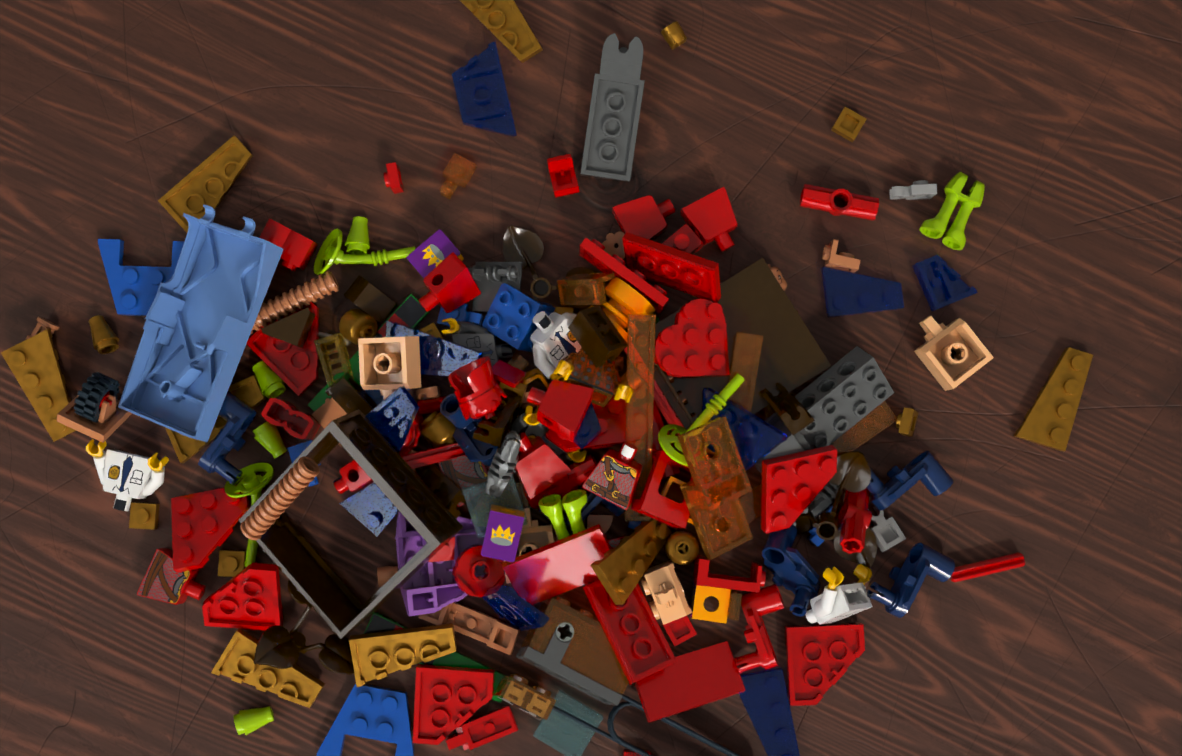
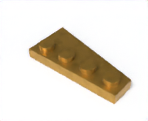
[460,0,543,63]
[158,135,253,233]
[1,328,76,442]
[1014,347,1093,451]
[165,375,266,463]
[590,517,672,605]
[349,623,457,687]
[211,629,325,708]

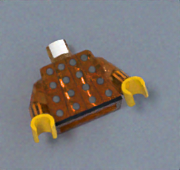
[553,347,634,407]

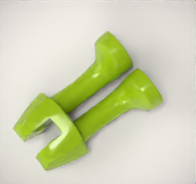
[919,172,985,250]
[539,490,587,540]

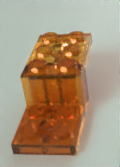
[677,416,753,560]

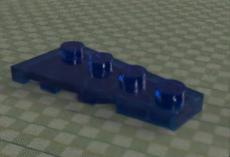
[386,321,483,376]
[739,668,800,756]

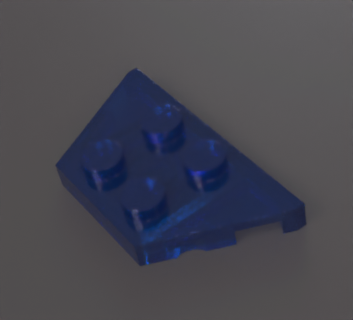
[452,42,517,137]
[702,388,788,471]
[482,585,550,631]

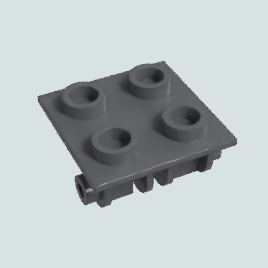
[469,262,523,312]

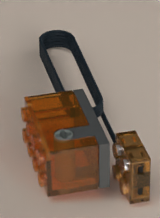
[494,596,740,756]

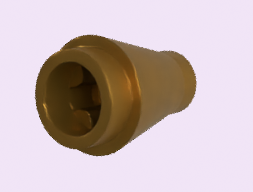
[88,315,119,354]

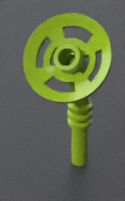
[314,228,416,275]
[658,373,745,467]
[224,463,274,567]

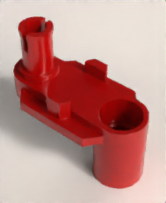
[734,584,785,673]

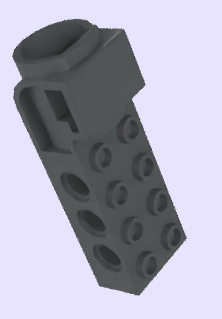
[743,346,894,475]

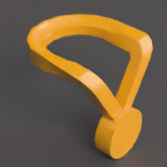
[523,368,550,389]

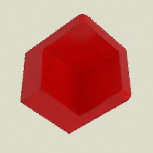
[492,360,526,388]

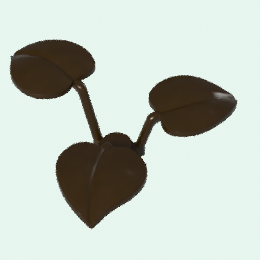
[503,226,608,309]
[793,451,877,568]
[254,580,354,675]

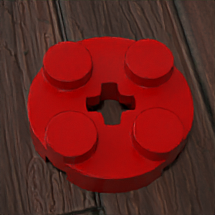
[452,545,505,597]

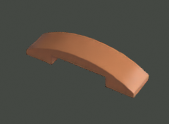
[418,602,520,655]

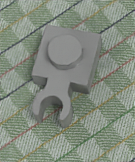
[889,180,937,200]
[868,506,906,553]

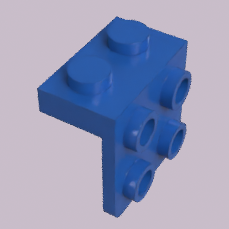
[482,283,555,352]

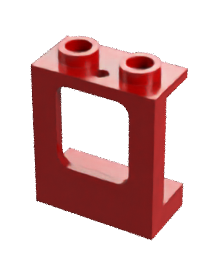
[630,448,705,528]
[693,555,766,593]

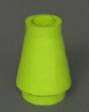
[345,216,370,254]
[252,361,286,399]
[253,422,287,459]
[233,706,274,735]

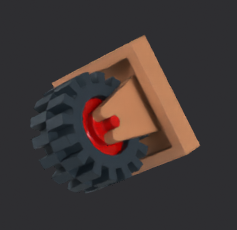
[57,372,132,443]

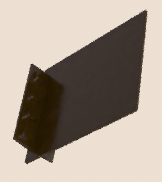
[631,258,831,445]

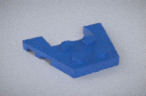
[98,239,185,316]
[316,684,414,756]

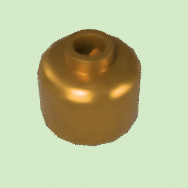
[339,309,377,345]
[421,410,456,448]
[665,531,699,565]

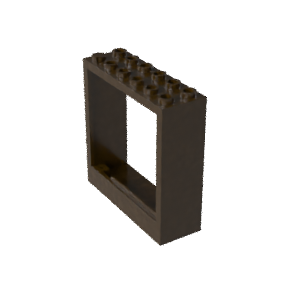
[238,409,463,639]

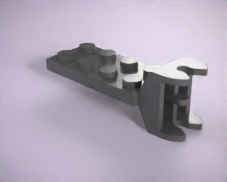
[580,33,645,182]

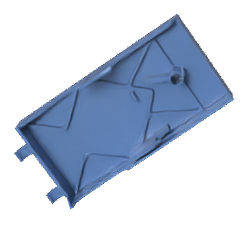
[118,204,284,442]

